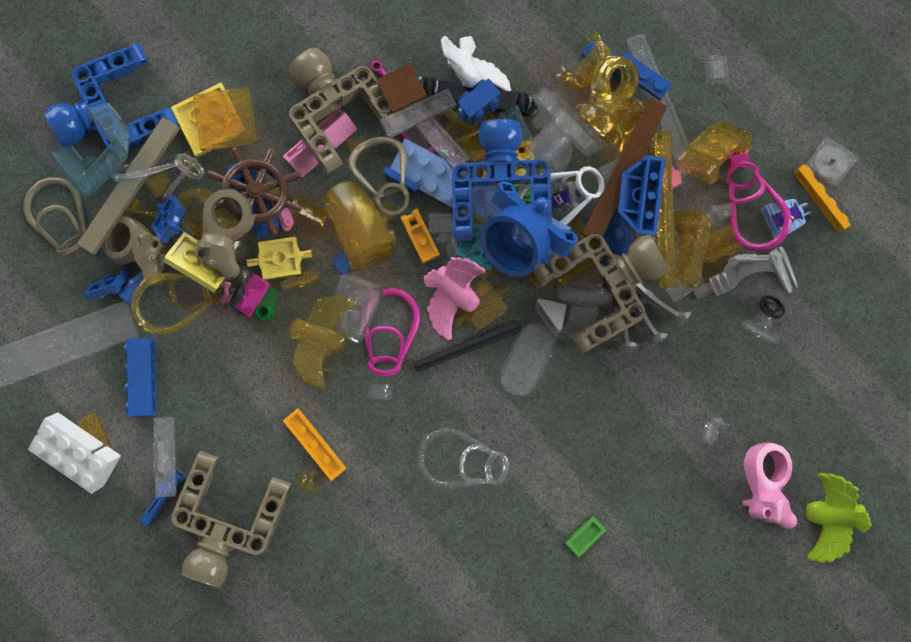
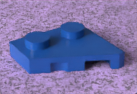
[83,265,132,301]

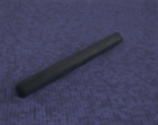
[414,321,522,372]

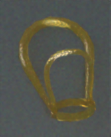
[131,273,220,335]

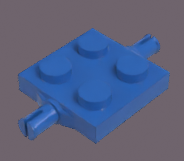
[151,194,187,243]

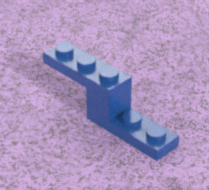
[581,39,672,101]

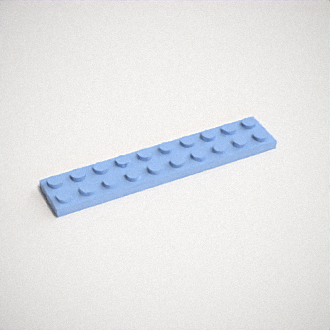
[390,139,571,259]

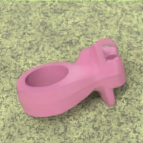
[742,443,797,529]

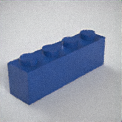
[124,338,157,417]

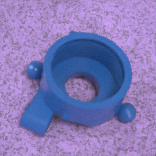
[481,181,578,277]

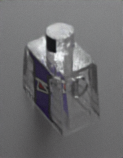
[551,182,588,221]

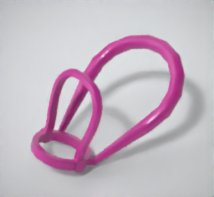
[726,161,792,252]
[360,288,420,376]

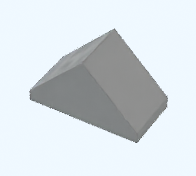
[535,298,567,338]

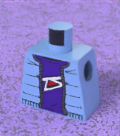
[760,199,811,238]

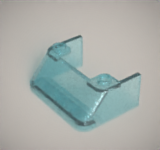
[49,103,130,197]

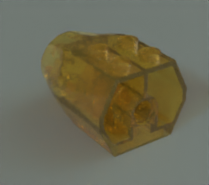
[322,181,396,272]

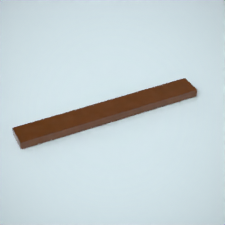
[581,98,668,243]

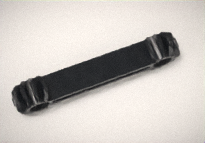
[418,76,538,117]

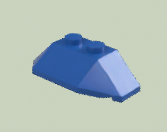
[617,155,666,236]

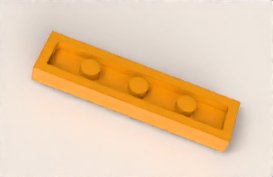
[793,164,851,233]
[283,408,347,481]

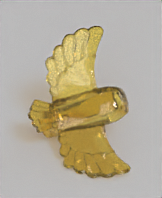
[289,295,357,388]

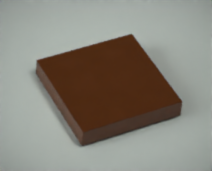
[377,63,428,114]

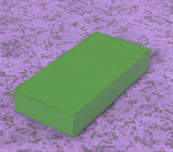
[565,516,607,558]

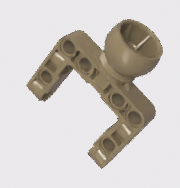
[288,48,407,174]
[533,234,670,354]
[171,451,292,588]

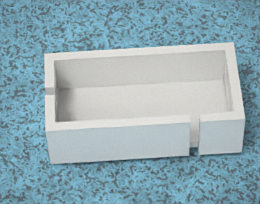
[28,413,121,494]

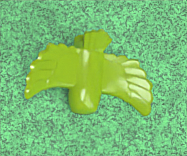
[806,473,871,563]

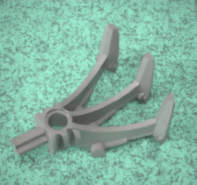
[693,246,798,300]
[607,259,691,353]

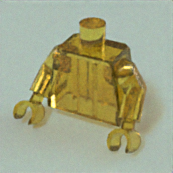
[556,29,612,90]

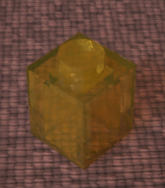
[146,167,173,199]

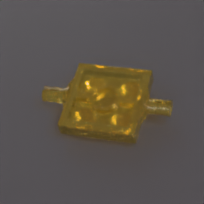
[453,278,510,331]

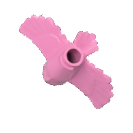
[424,257,485,341]

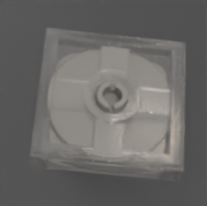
[805,136,858,189]

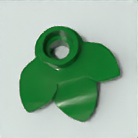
[252,286,277,321]

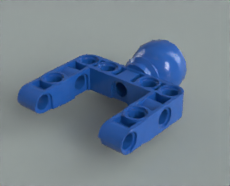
[44,44,180,155]
[452,119,552,242]

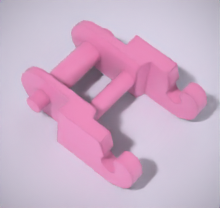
[278,207,294,231]
[220,281,232,303]

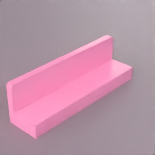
[283,108,357,177]

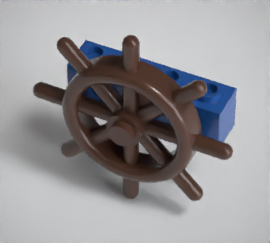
[206,147,302,240]

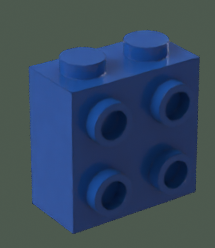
[457,78,501,125]

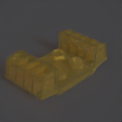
[677,119,754,184]

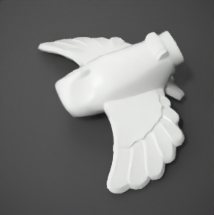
[441,36,511,91]

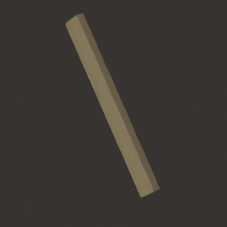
[77,117,180,255]

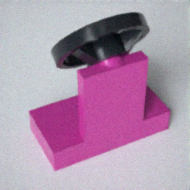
[229,274,271,317]

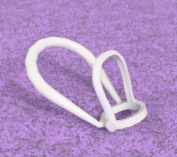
[517,166,604,225]

